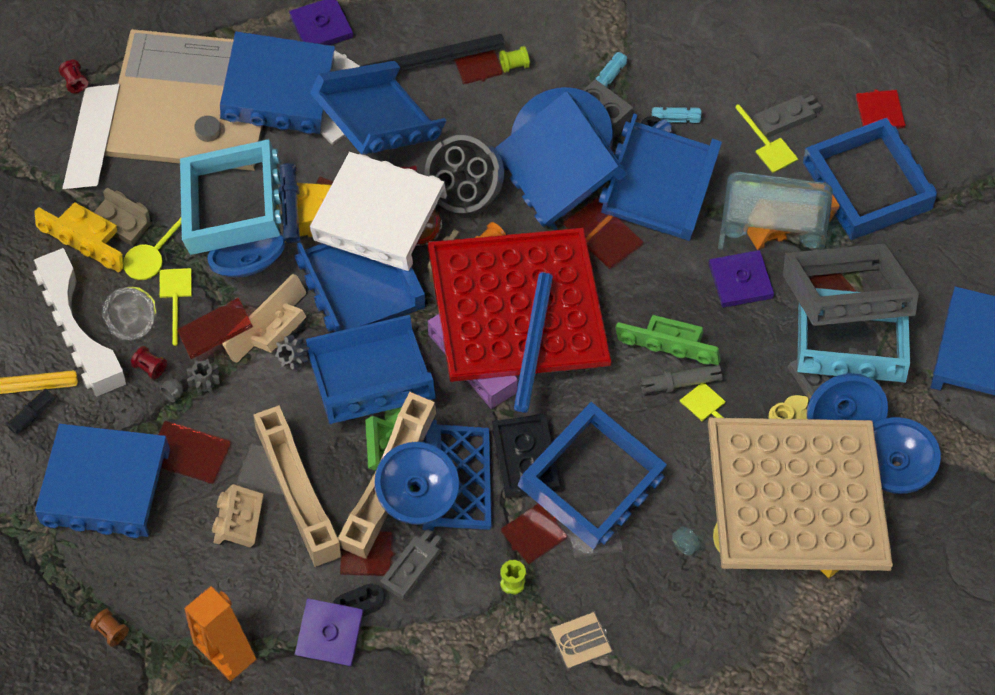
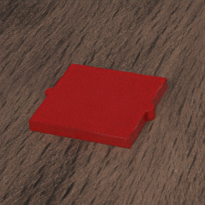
[856,90,905,129]

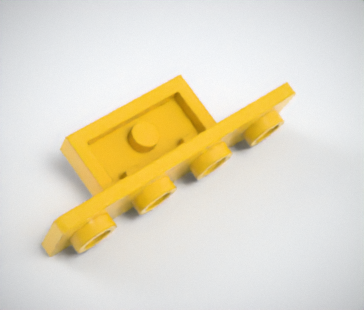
[35,203,123,272]

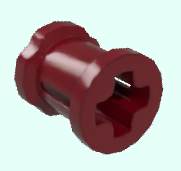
[59,60,88,93]
[131,346,167,380]

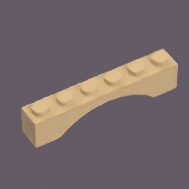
[338,392,436,559]
[254,405,341,567]

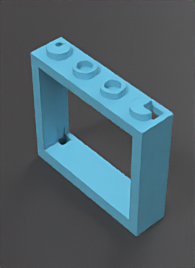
[180,139,283,255]
[797,288,910,383]

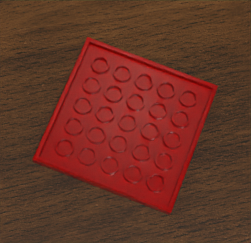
[428,228,611,382]

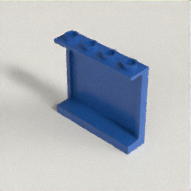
[220,31,335,134]
[310,61,447,155]
[495,91,628,230]
[599,114,722,241]
[295,242,425,333]
[930,287,995,395]
[306,315,435,424]
[35,424,170,538]

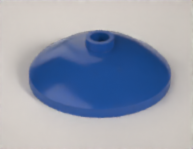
[207,234,285,277]
[807,373,888,424]
[873,417,941,494]
[374,442,459,525]

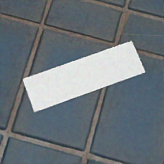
[63,84,119,189]

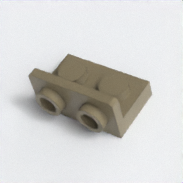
[94,188,151,246]

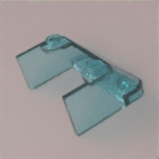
[718,172,833,250]

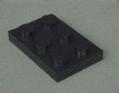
[492,414,560,498]

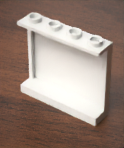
[310,152,447,271]

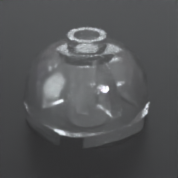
[102,286,158,341]

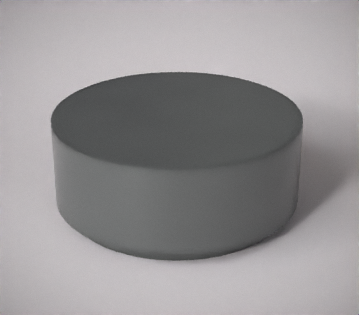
[194,115,221,141]

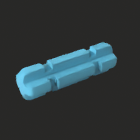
[596,52,627,87]
[652,107,701,123]

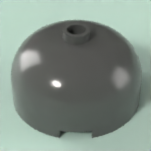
[424,135,504,213]

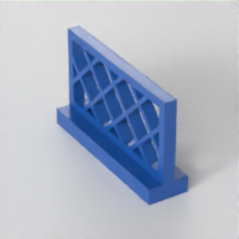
[422,420,491,531]

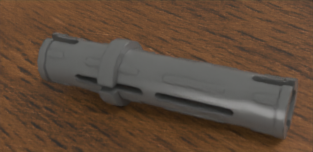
[640,365,722,395]

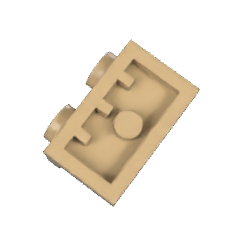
[212,484,263,547]

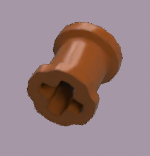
[90,609,129,647]

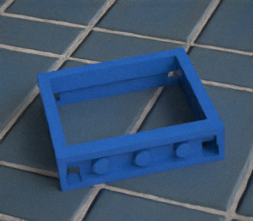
[803,118,937,240]
[517,402,667,550]

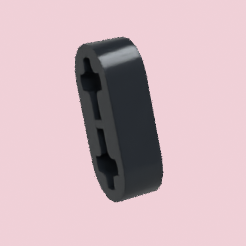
[333,583,384,617]

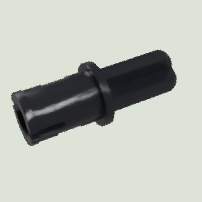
[5,388,55,436]

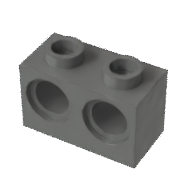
[583,79,633,138]

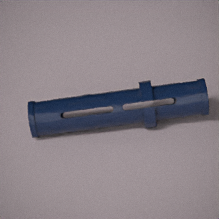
[279,163,300,243]

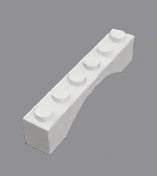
[33,248,126,397]

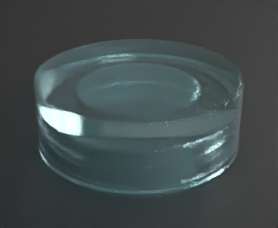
[672,527,699,555]

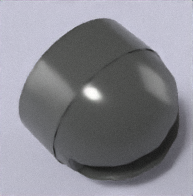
[159,379,183,403]

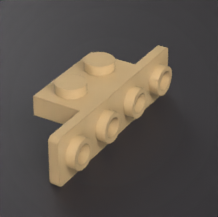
[223,274,306,363]

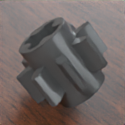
[275,335,310,369]
[187,359,220,393]

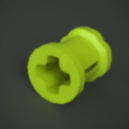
[499,46,530,73]
[500,560,526,595]

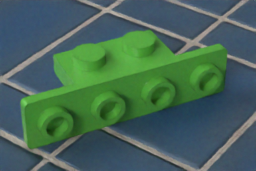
[615,315,720,365]
[365,407,413,491]

